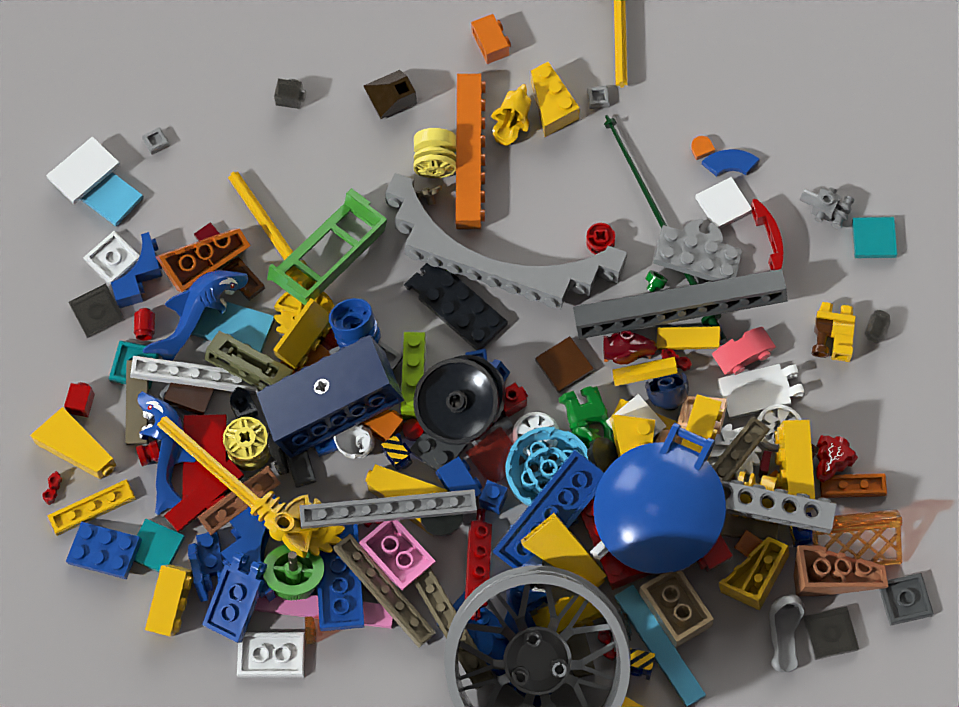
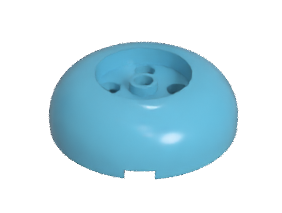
[505,427,588,506]

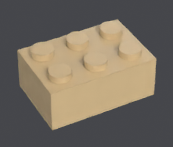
[639,570,714,648]

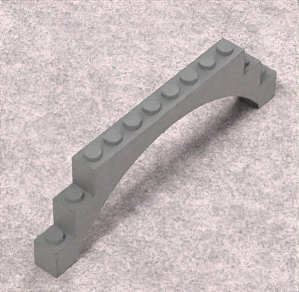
[386,173,627,309]

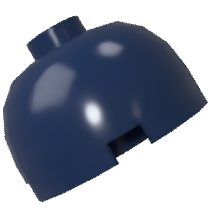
[645,372,689,411]

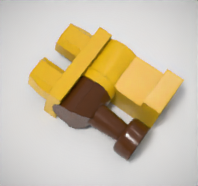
[811,302,856,362]

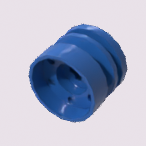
[329,298,381,349]

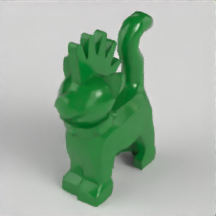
[558,386,615,449]

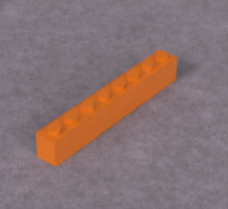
[456,74,486,229]

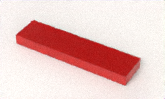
[164,459,244,533]

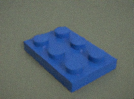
[66,522,142,580]

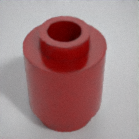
[134,308,155,341]

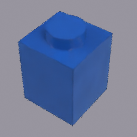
[479,480,508,515]

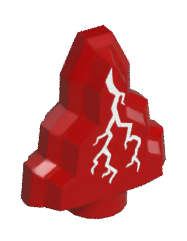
[816,435,858,483]

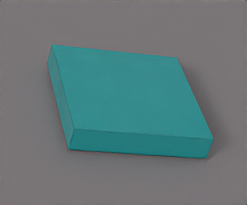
[852,217,897,258]
[109,340,160,389]
[134,519,185,573]

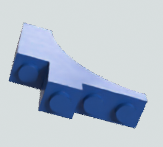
[221,494,285,602]

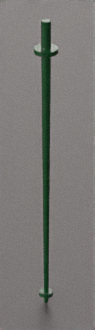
[604,115,727,343]

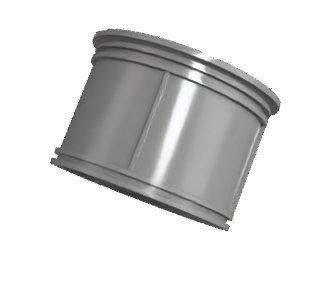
[444,566,631,707]

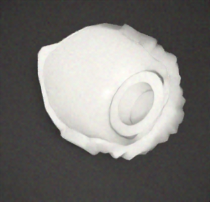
[333,424,375,459]

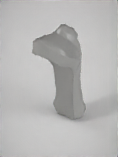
[769,595,805,672]

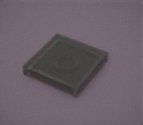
[68,283,125,338]
[803,607,859,660]

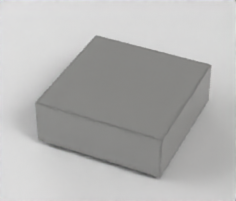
[587,86,610,109]
[142,127,170,155]

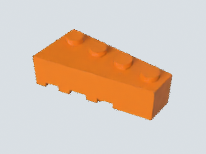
[155,228,251,292]

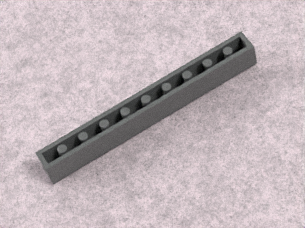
[573,269,788,339]

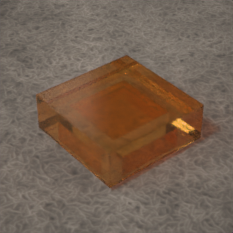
[305,617,316,644]

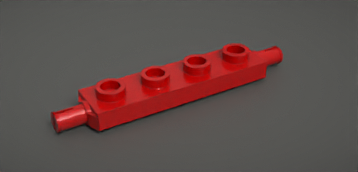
[465,509,492,621]

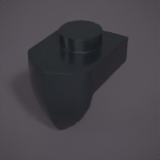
[230,387,258,419]

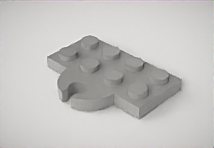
[653,219,743,282]

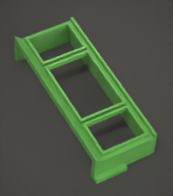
[267,188,387,305]

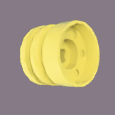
[413,128,456,178]
[223,417,272,471]

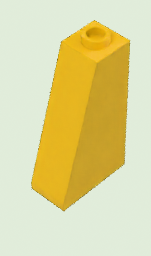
[30,407,116,480]
[365,464,448,535]
[520,513,607,587]

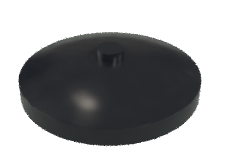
[413,358,500,445]

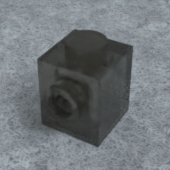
[274,78,306,109]

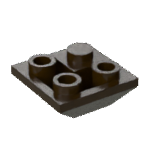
[363,70,417,120]

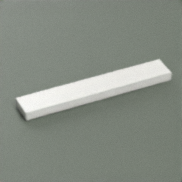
[130,356,258,395]

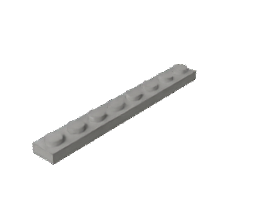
[299,489,477,529]

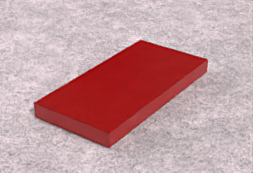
[182,414,227,499]

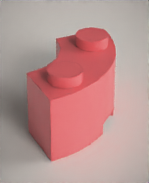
[712,327,776,375]

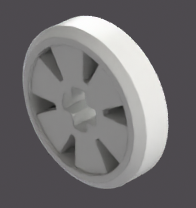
[757,405,802,452]
[513,412,559,457]

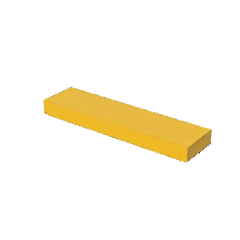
[47,479,136,536]

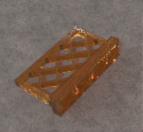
[812,510,902,565]

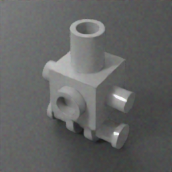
[800,187,854,229]

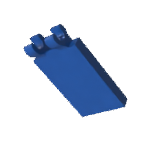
[202,552,267,643]

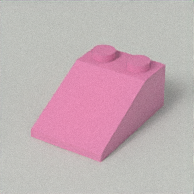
[359,520,436,591]

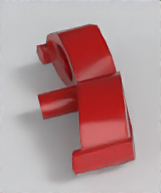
[661,349,692,371]
[42,471,62,505]
[598,630,616,661]

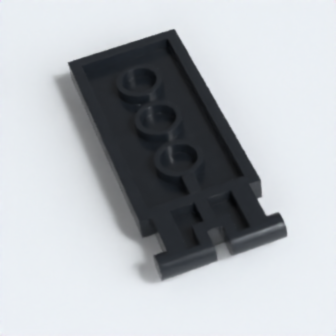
[404,263,508,350]

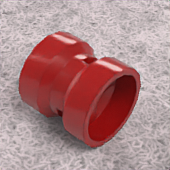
[136,440,160,467]

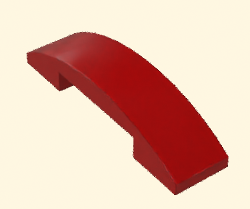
[751,199,784,270]

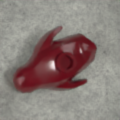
[603,331,657,365]

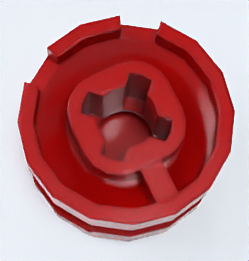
[586,223,615,255]

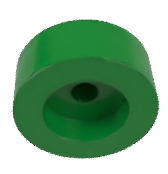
[645,270,668,292]

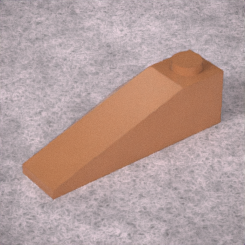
[793,545,888,596]

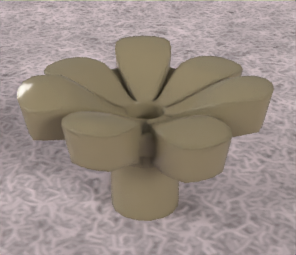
[415,185,442,205]

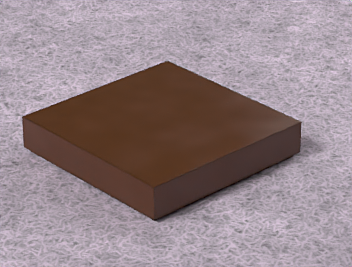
[535,336,594,393]
[163,383,215,415]

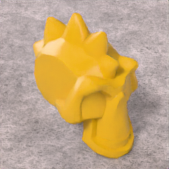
[491,84,532,146]

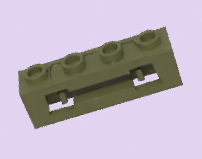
[205,331,293,390]

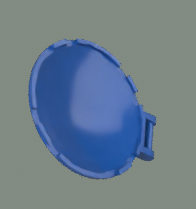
[594,423,726,574]

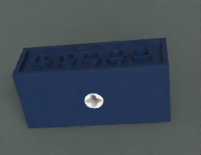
[256,335,404,458]

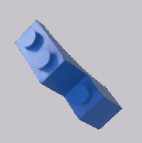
[111,232,163,309]

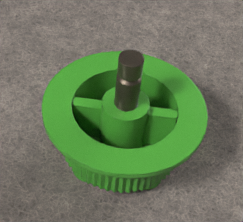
[263,545,324,601]

